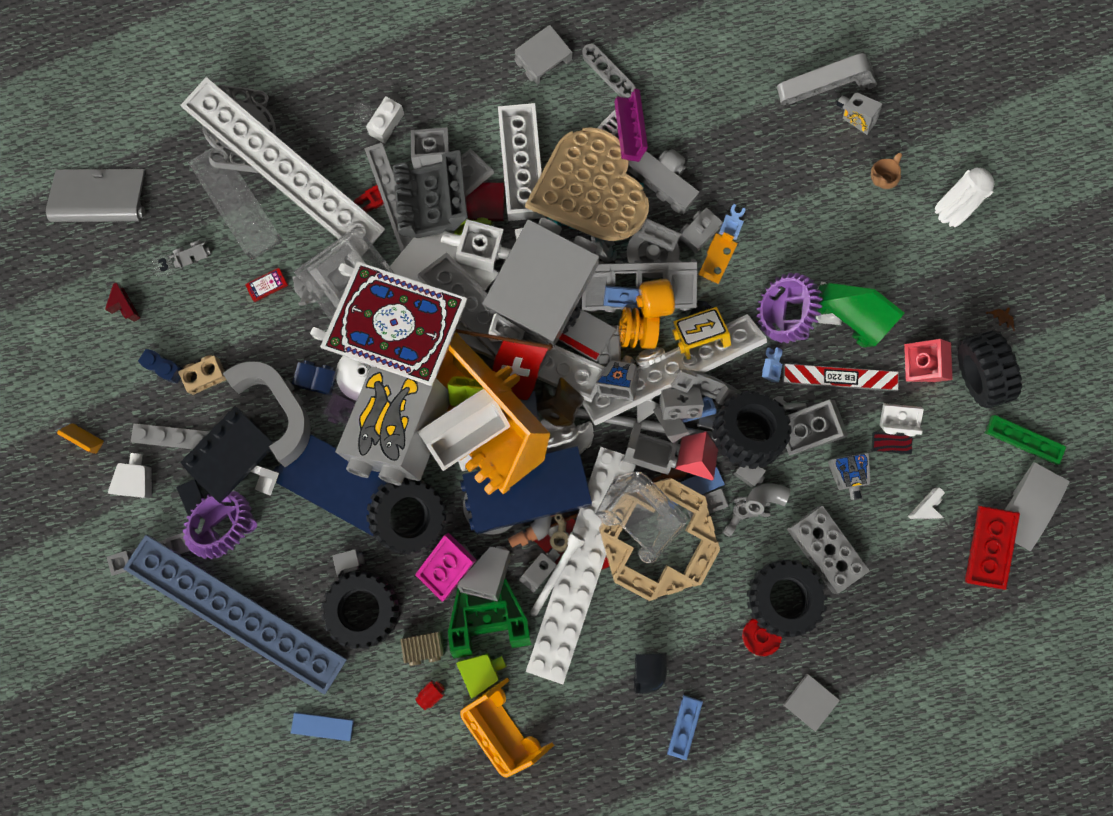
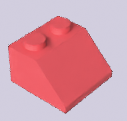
[904,339,953,382]

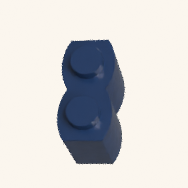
[138,349,183,383]
[292,360,337,395]

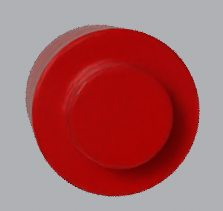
[415,680,445,710]

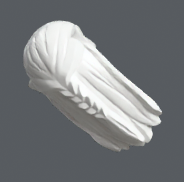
[935,167,995,227]

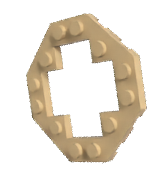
[599,478,720,601]

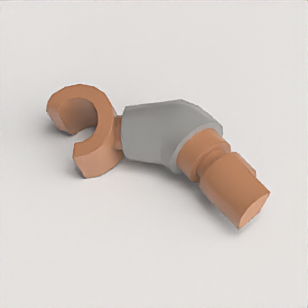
[507,515,555,547]

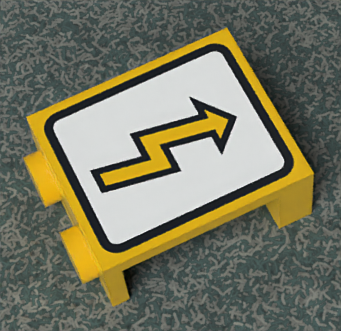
[672,307,731,360]

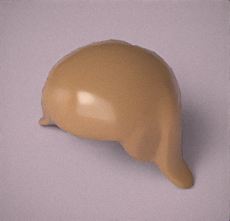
[871,153,902,189]

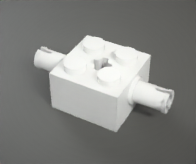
[441,219,511,272]

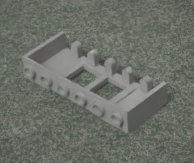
[581,259,697,313]

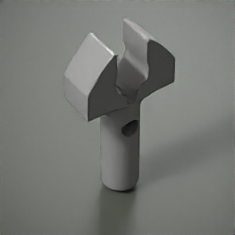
[773,396,807,411]

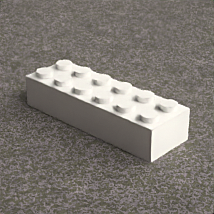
[498,103,545,221]

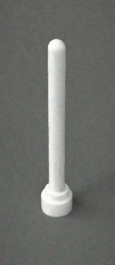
[530,532,585,617]

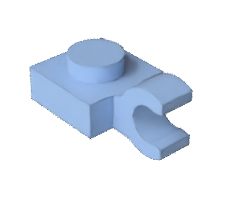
[762,347,782,382]

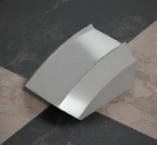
[411,127,450,169]

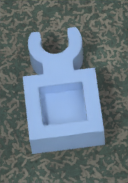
[719,204,745,240]

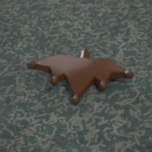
[986,308,1015,331]

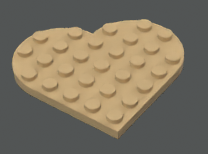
[525,128,649,241]

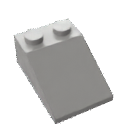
[786,399,848,456]

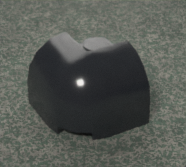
[634,651,667,694]

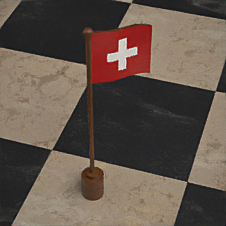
[455,329,553,400]

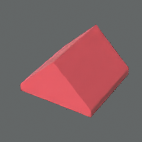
[676,432,718,481]

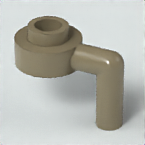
[550,514,569,552]

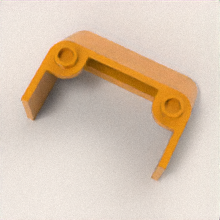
[460,678,554,777]

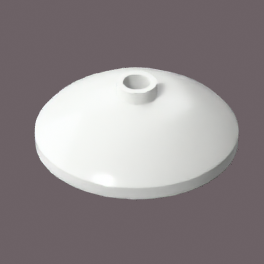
[336,356,377,401]

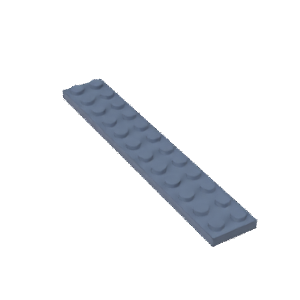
[123,535,347,695]

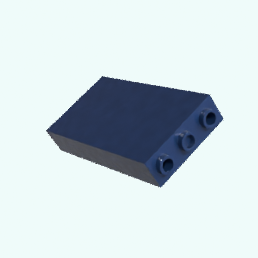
[273,434,387,536]
[460,446,592,534]

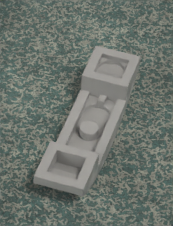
[671,369,742,405]
[106,533,190,576]

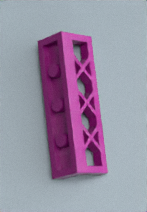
[614,89,648,162]

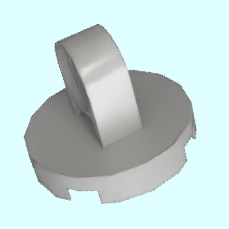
[591,236,617,263]

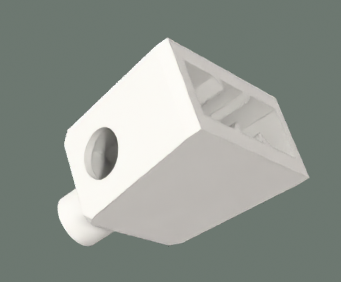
[108,453,152,499]

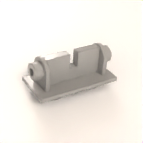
[169,239,212,268]

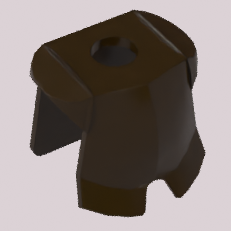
[537,377,584,427]

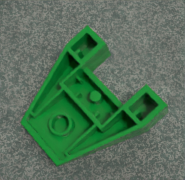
[818,283,905,348]
[448,579,531,659]

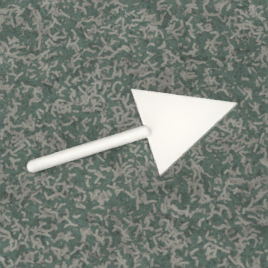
[637,398,660,423]

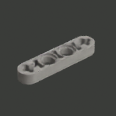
[582,44,636,99]

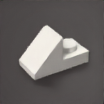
[488,313,525,342]
[908,487,945,519]

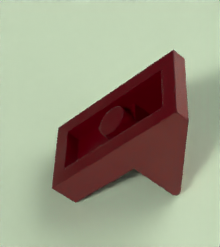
[105,283,141,322]

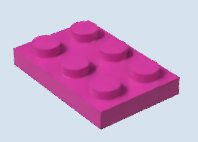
[415,533,476,602]

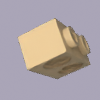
[178,355,227,395]

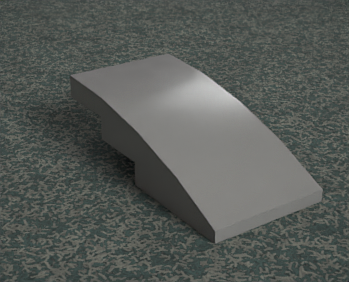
[1005,462,1070,551]

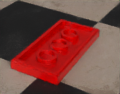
[965,505,1020,590]

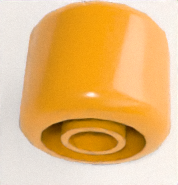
[636,279,675,318]

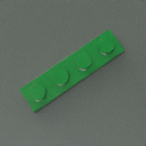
[985,415,1066,465]

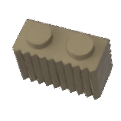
[400,631,445,666]

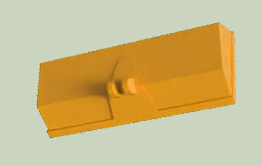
[436,333,550,495]

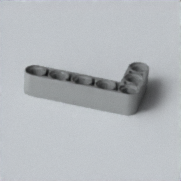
[777,53,877,105]

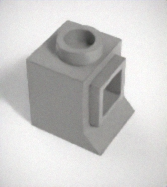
[332,549,365,577]

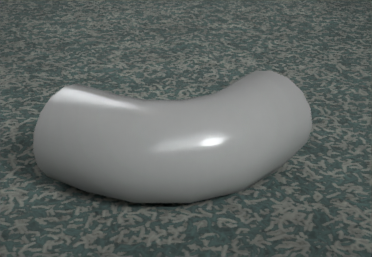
[745,483,791,515]

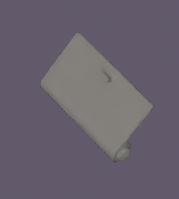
[46,169,146,222]

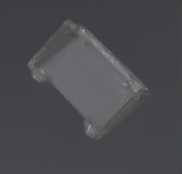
[595,472,688,564]

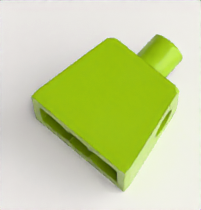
[456,653,507,699]

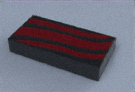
[871,432,912,455]

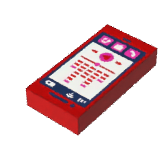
[245,268,288,302]

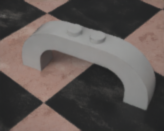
[223,362,311,467]

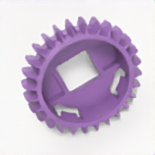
[757,273,823,343]
[183,491,257,559]

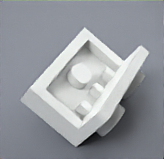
[880,403,924,436]

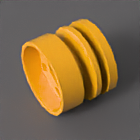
[619,307,660,349]

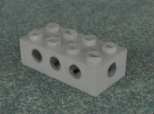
[787,506,870,594]

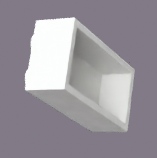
[417,389,511,471]

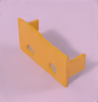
[698,232,738,284]

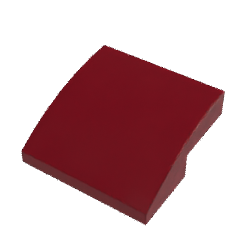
[466,183,504,221]

